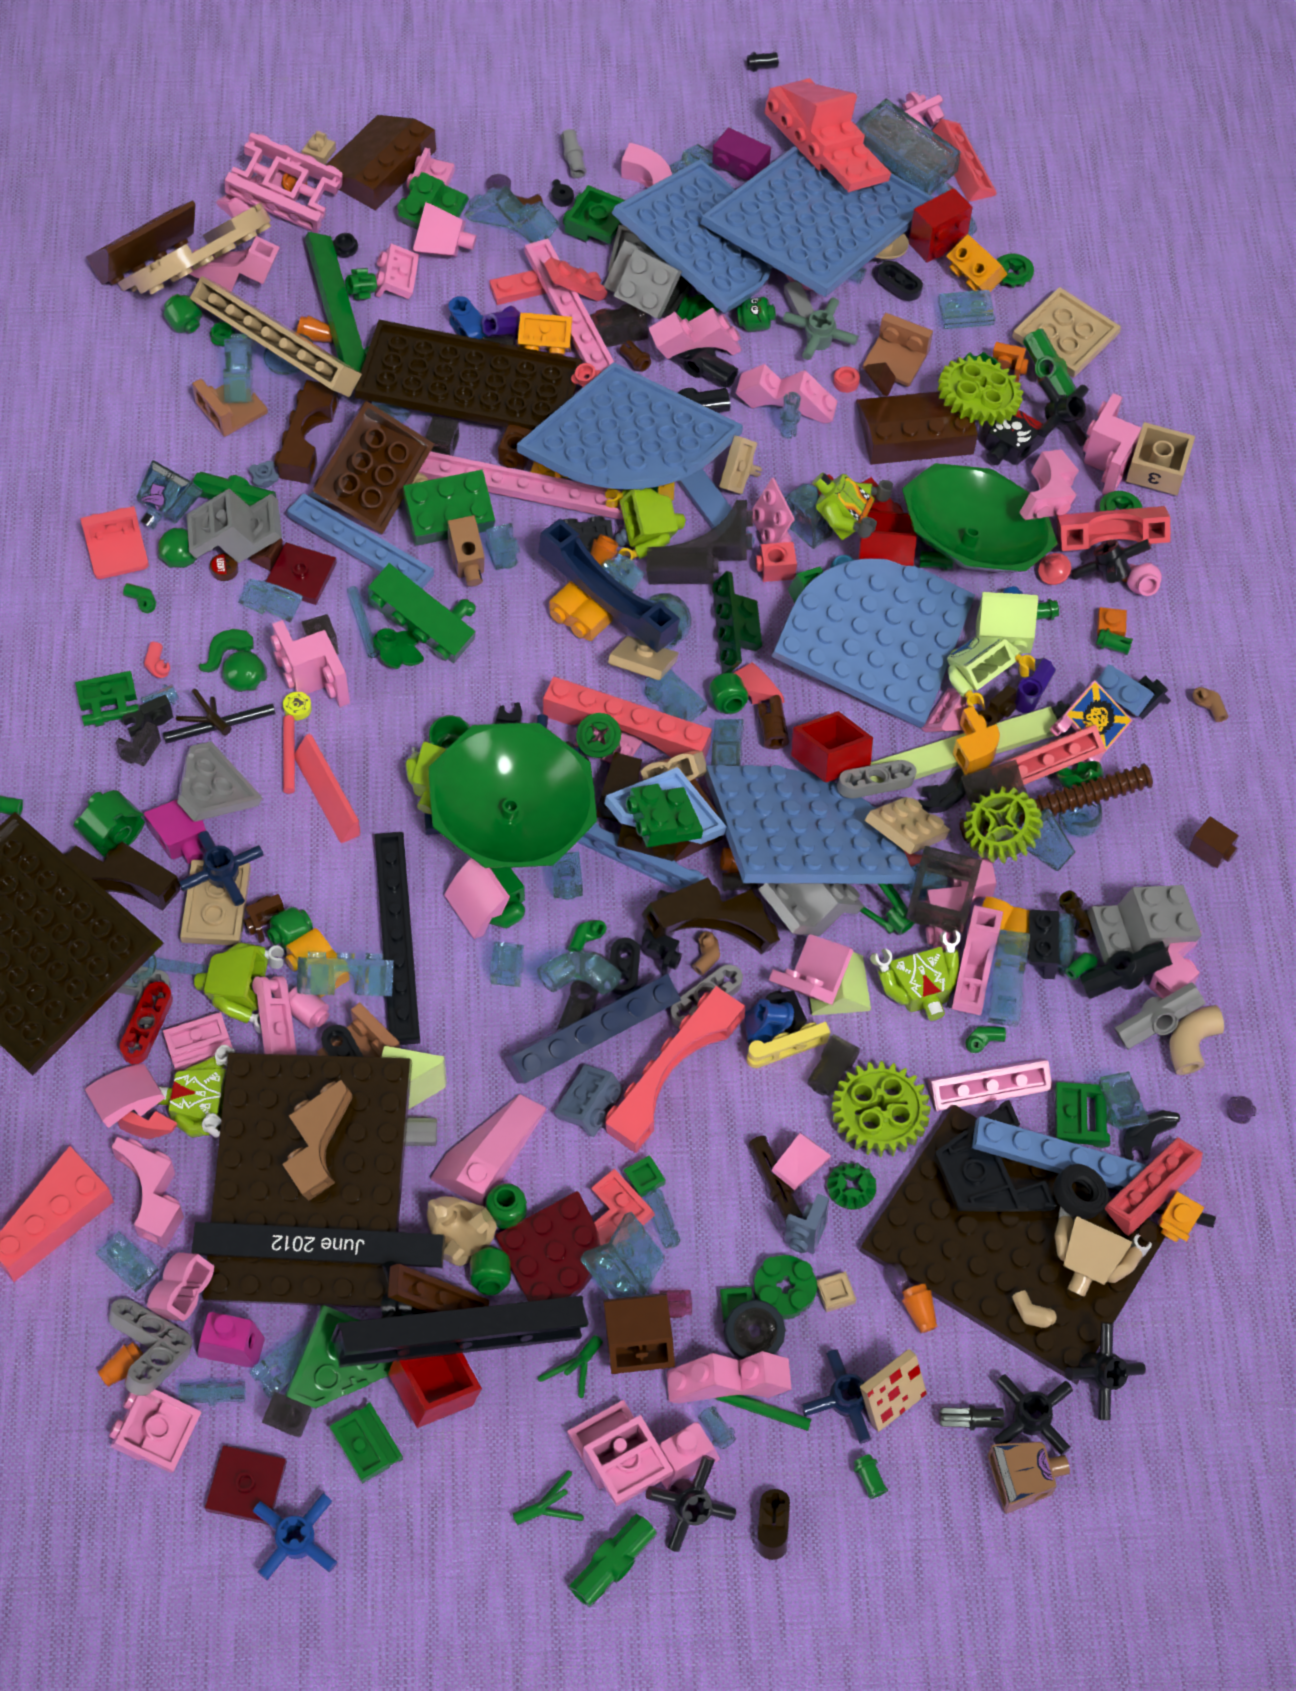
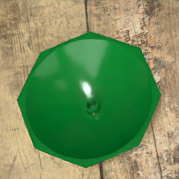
[902,463,1058,573]
[428,723,597,868]

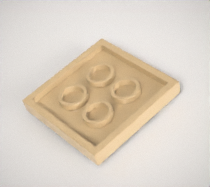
[1012,287,1121,378]

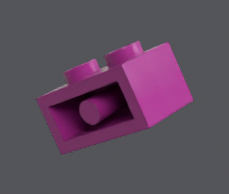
[712,127,771,181]

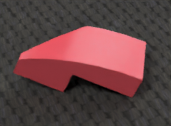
[734,662,784,704]
[117,1111,178,1139]

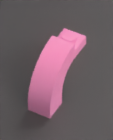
[621,143,672,188]
[952,905,1003,1016]

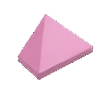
[921,688,968,732]
[771,1133,831,1190]

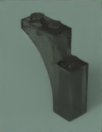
[646,500,753,585]

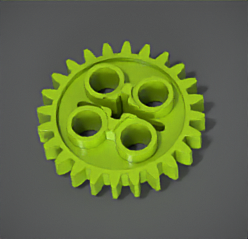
[937,355,1023,426]
[831,1061,931,1157]

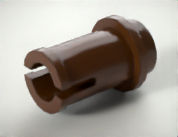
[620,340,651,371]

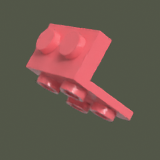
[80,506,149,579]

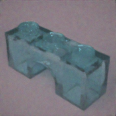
[987,930,1030,1027]
[297,952,393,996]

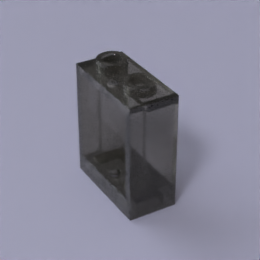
[906,846,982,933]

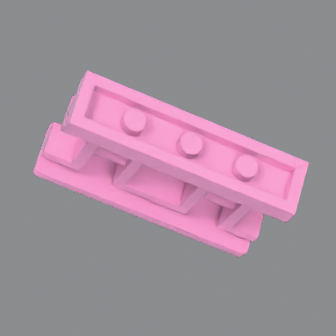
[225,132,343,233]

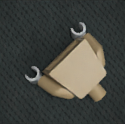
[1054,1206,1152,1297]

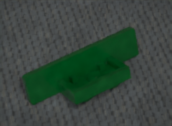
[712,571,762,674]

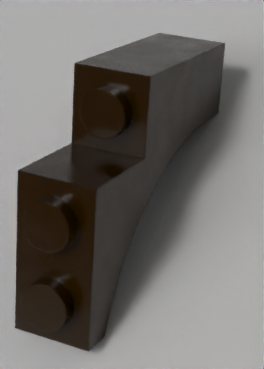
[596,752,678,861]
[64,842,181,911]
[641,877,780,954]

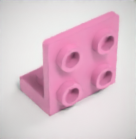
[769,934,853,1005]

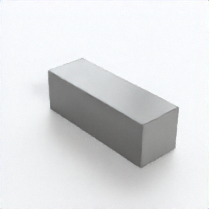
[784,281,814,330]

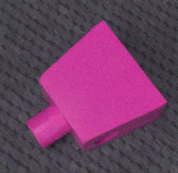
[144,799,206,864]
[197,1312,265,1369]

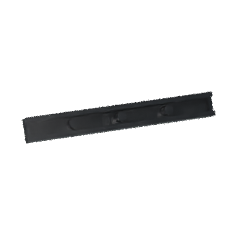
[331,1296,589,1368]

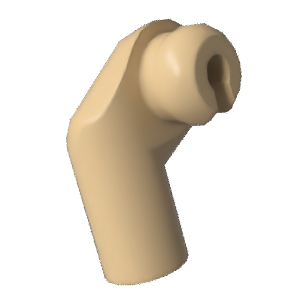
[1012,1290,1057,1328]

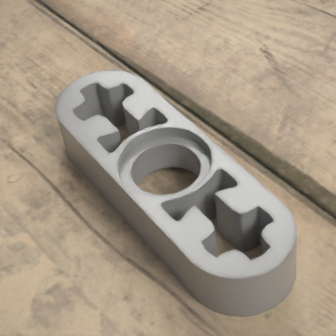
[837,760,917,799]
[670,965,743,1028]

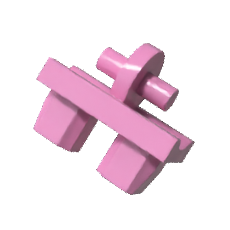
[898,91,945,134]

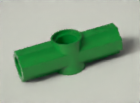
[1022,329,1077,395]
[193,471,276,506]
[569,1513,657,1608]

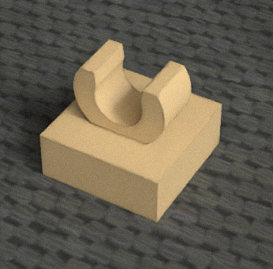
[302,131,336,165]

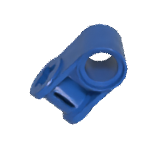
[449,296,488,340]
[744,999,794,1045]

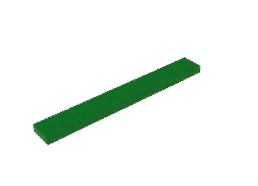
[305,232,366,388]

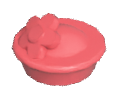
[1038,553,1071,585]

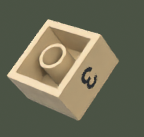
[1126,422,1195,496]

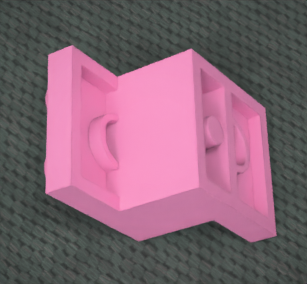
[1082,393,1141,495]
[270,620,350,707]
[567,1400,674,1507]

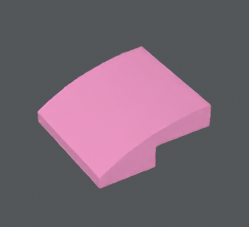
[444,858,510,939]
[85,1063,165,1128]

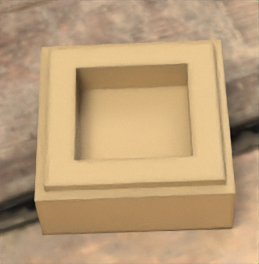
[817,1271,856,1313]

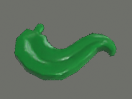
[199,629,254,673]

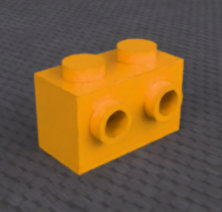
[946,234,1008,296]

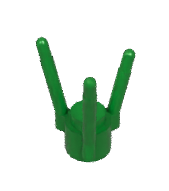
[860,884,917,935]

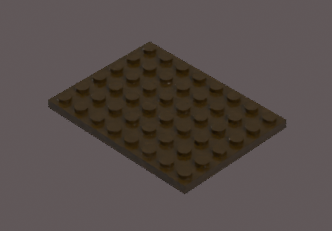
[0,812,164,1076]
[203,1053,412,1308]
[860,1105,1166,1385]

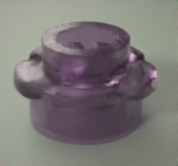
[1227,1096,1256,1124]

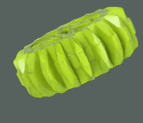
[964,786,1043,864]

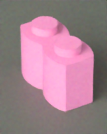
[147,1252,214,1321]

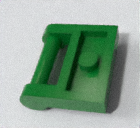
[1055,1082,1111,1148]

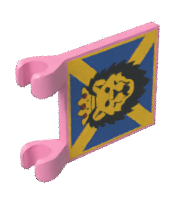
[1050,680,1133,763]

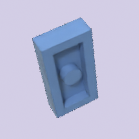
[1096,664,1154,717]

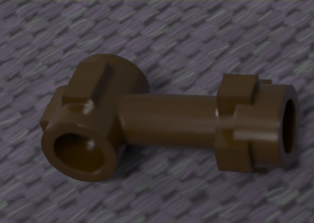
[1059,890,1094,939]

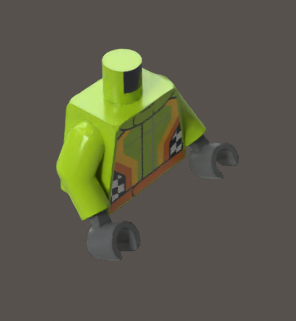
[812,472,893,540]

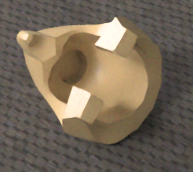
[427,1196,497,1266]

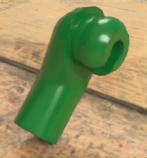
[451,599,476,620]
[1065,952,1098,980]
[965,1026,1006,1053]

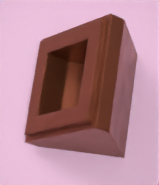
[864,362,896,396]
[250,538,283,571]

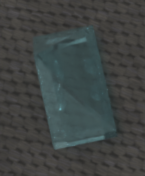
[1026,808,1075,871]

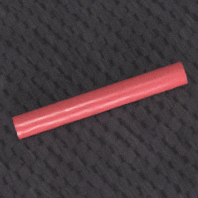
[283,715,295,794]

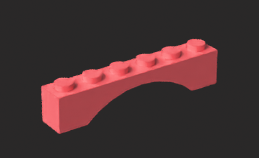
[543,676,712,758]
[605,986,745,1154]

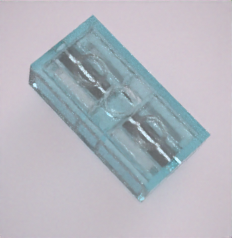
[855,98,961,195]

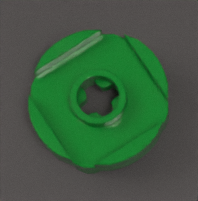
[754,1255,817,1319]

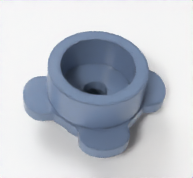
[249,461,279,488]

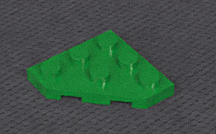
[284,1305,394,1409]

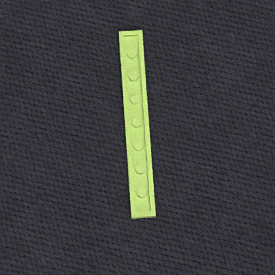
[847,706,1057,786]

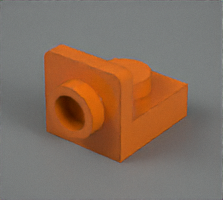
[993,342,1029,383]

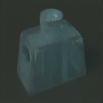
[785,483,833,549]

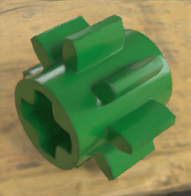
[345,268,377,300]

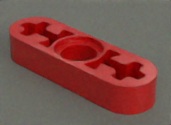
[120,982,173,1064]

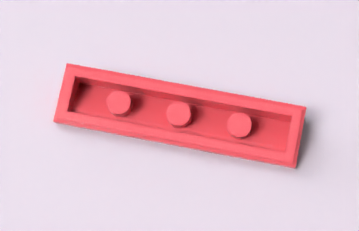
[932,119,997,201]
[988,724,1106,792]
[295,734,360,843]
[1104,1137,1203,1236]

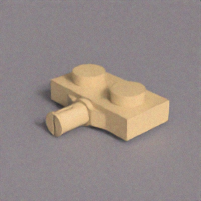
[719,435,762,494]

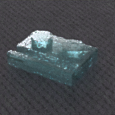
[938,290,996,329]

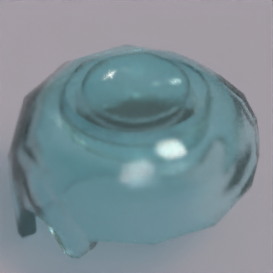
[1058,803,1102,838]

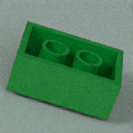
[403,469,495,546]

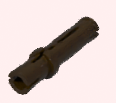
[749,1135,803,1224]

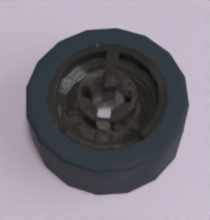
[723,1300,786,1359]

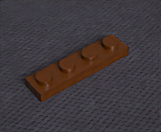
[388,1264,489,1313]

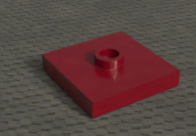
[265,542,337,605]
[205,1445,287,1525]

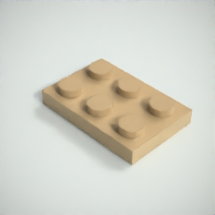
[864,797,951,854]
[180,860,251,946]

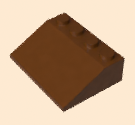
[326,115,436,211]
[86,200,196,285]
[856,391,978,465]
[308,401,434,535]

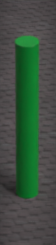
[716,1395,812,1431]

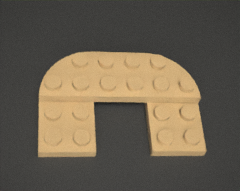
[118,202,271,295]

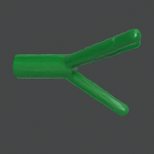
[538,1335,603,1398]
[513,1470,584,1525]

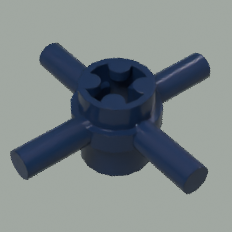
[178,831,264,906]
[801,1349,871,1444]

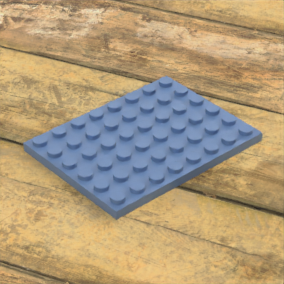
[700,146,934,297]

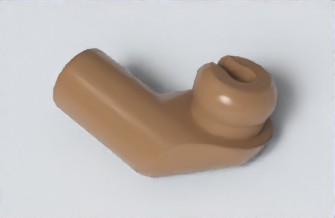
[1192,687,1229,722]
[692,931,720,976]

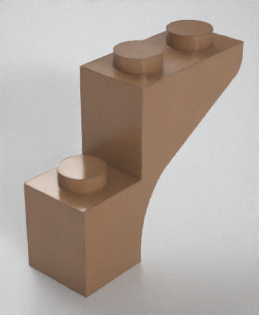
[283,1080,352,1201]

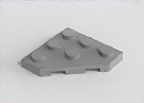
[177,741,262,822]

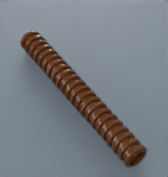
[959,763,1153,844]

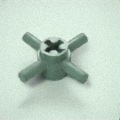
[783,297,859,360]

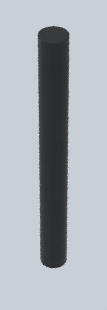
[163,703,276,744]

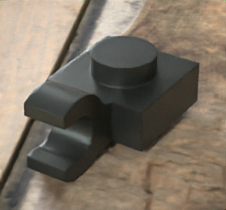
[122,694,174,737]

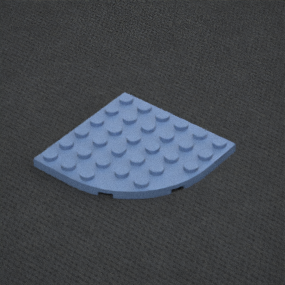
[612,159,773,314]
[517,362,743,490]
[771,559,975,728]
[704,764,914,884]

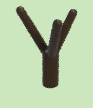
[176,688,232,736]

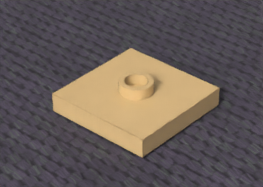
[608,636,679,680]

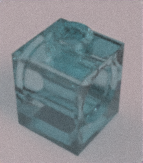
[550,852,583,900]
[490,942,525,987]

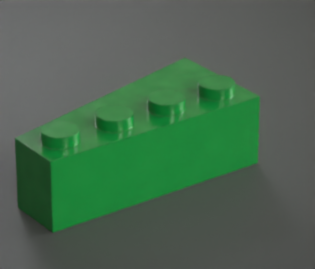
[368,563,476,663]

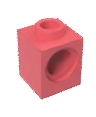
[755,542,797,582]

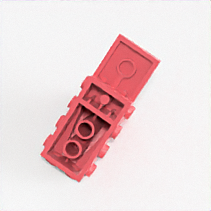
[764,78,891,192]

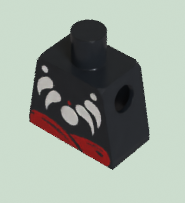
[985,410,1045,465]

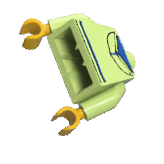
[947,637,1035,709]

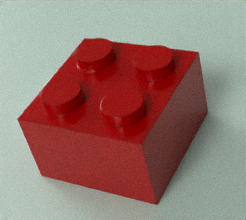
[909,188,973,263]
[859,510,917,566]
[791,711,873,783]
[388,1353,482,1428]

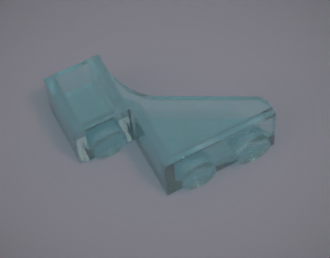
[464,185,560,244]
[223,334,256,403]

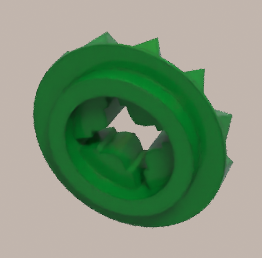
[997,253,1034,288]
[1099,491,1142,512]
[576,713,622,759]
[827,1162,876,1210]

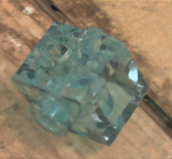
[602,553,645,592]

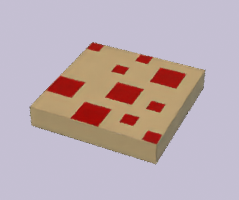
[860,1349,927,1432]

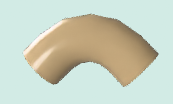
[1169,1005,1224,1075]

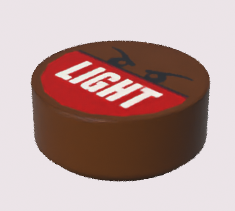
[210,553,239,581]

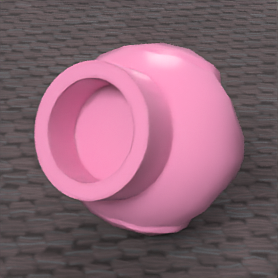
[1122,563,1162,596]

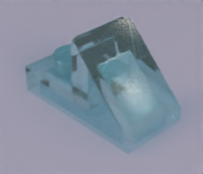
[1099,1071,1149,1130]

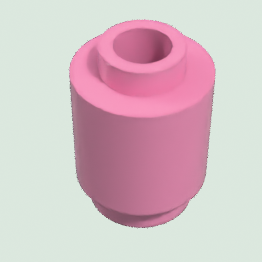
[289,986,329,1029]

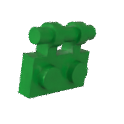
[75,671,139,727]

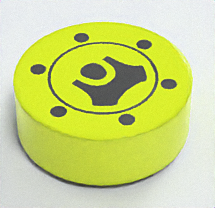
[283,692,312,720]

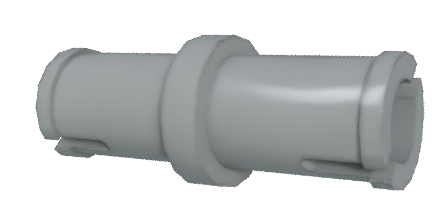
[561,129,587,178]

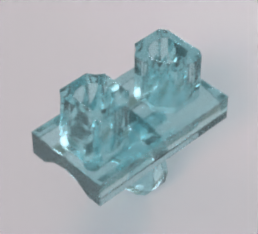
[95,1231,159,1292]

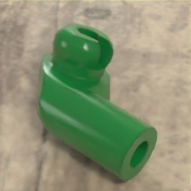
[123,583,157,613]
[489,902,525,929]
[568,920,607,955]

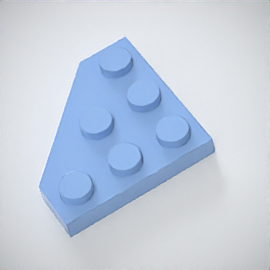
[605,767,727,844]

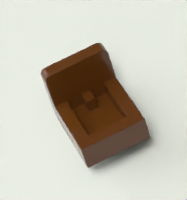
[244,894,284,943]

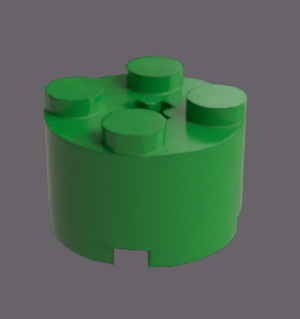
[73,790,145,857]

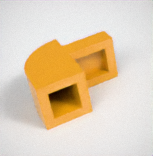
[953,706,1000,776]

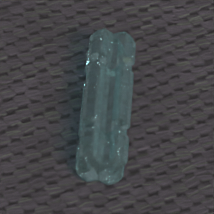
[646,1189,681,1249]

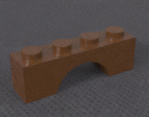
[274,380,339,484]

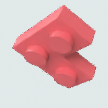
[591,1168,655,1255]

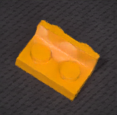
[518,312,573,356]

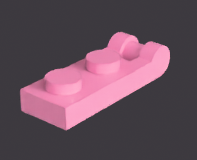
[252,976,297,1055]

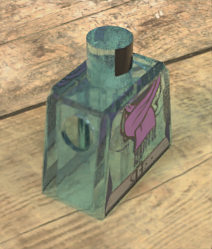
[136,460,203,530]

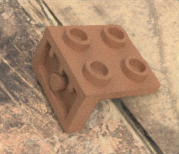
[863,312,933,386]
[192,377,268,437]
[317,1002,400,1057]

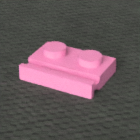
[163,1012,233,1072]

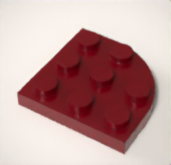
[495,1191,600,1302]

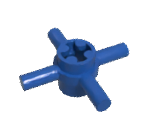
[253,1493,337,1580]

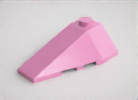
[431,1094,546,1207]

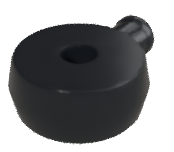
[551,179,574,207]

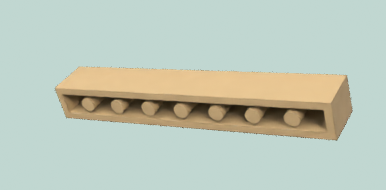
[190,276,362,397]

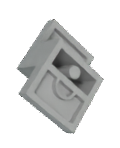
[604,240,682,319]
[187,489,282,563]
[759,883,865,936]
[1087,885,1202,963]

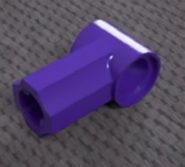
[481,306,520,340]
[1015,658,1056,713]

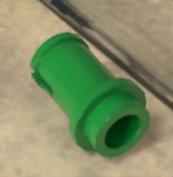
[920,551,953,571]
[1036,598,1059,620]
[1096,628,1133,655]
[0,795,24,816]
[853,1454,888,1499]

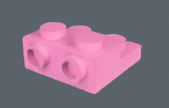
[109,1389,201,1473]

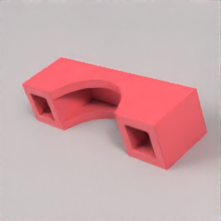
[1057,506,1170,551]

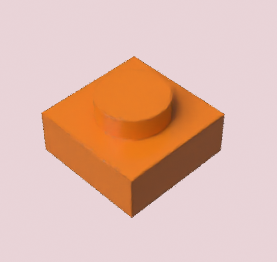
[1097,607,1127,637]

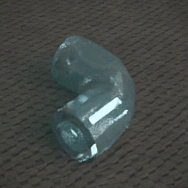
[537,951,622,995]

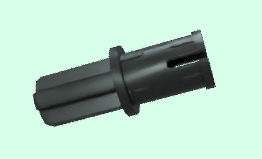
[938,1404,1004,1431]

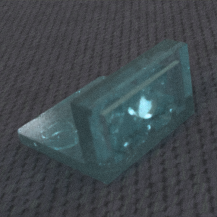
[580,1212,665,1299]

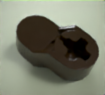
[757,1489,790,1560]

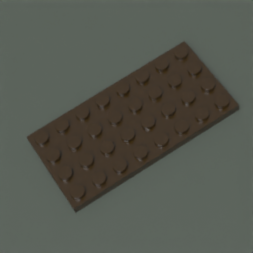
[355,319,583,430]

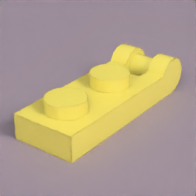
[746,1022,830,1068]

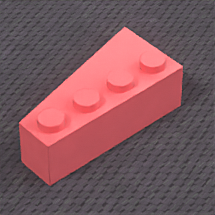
[0,1146,114,1282]

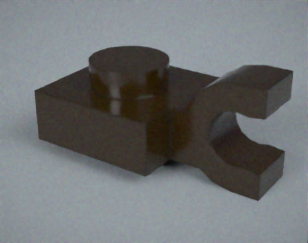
[978,685,1017,727]

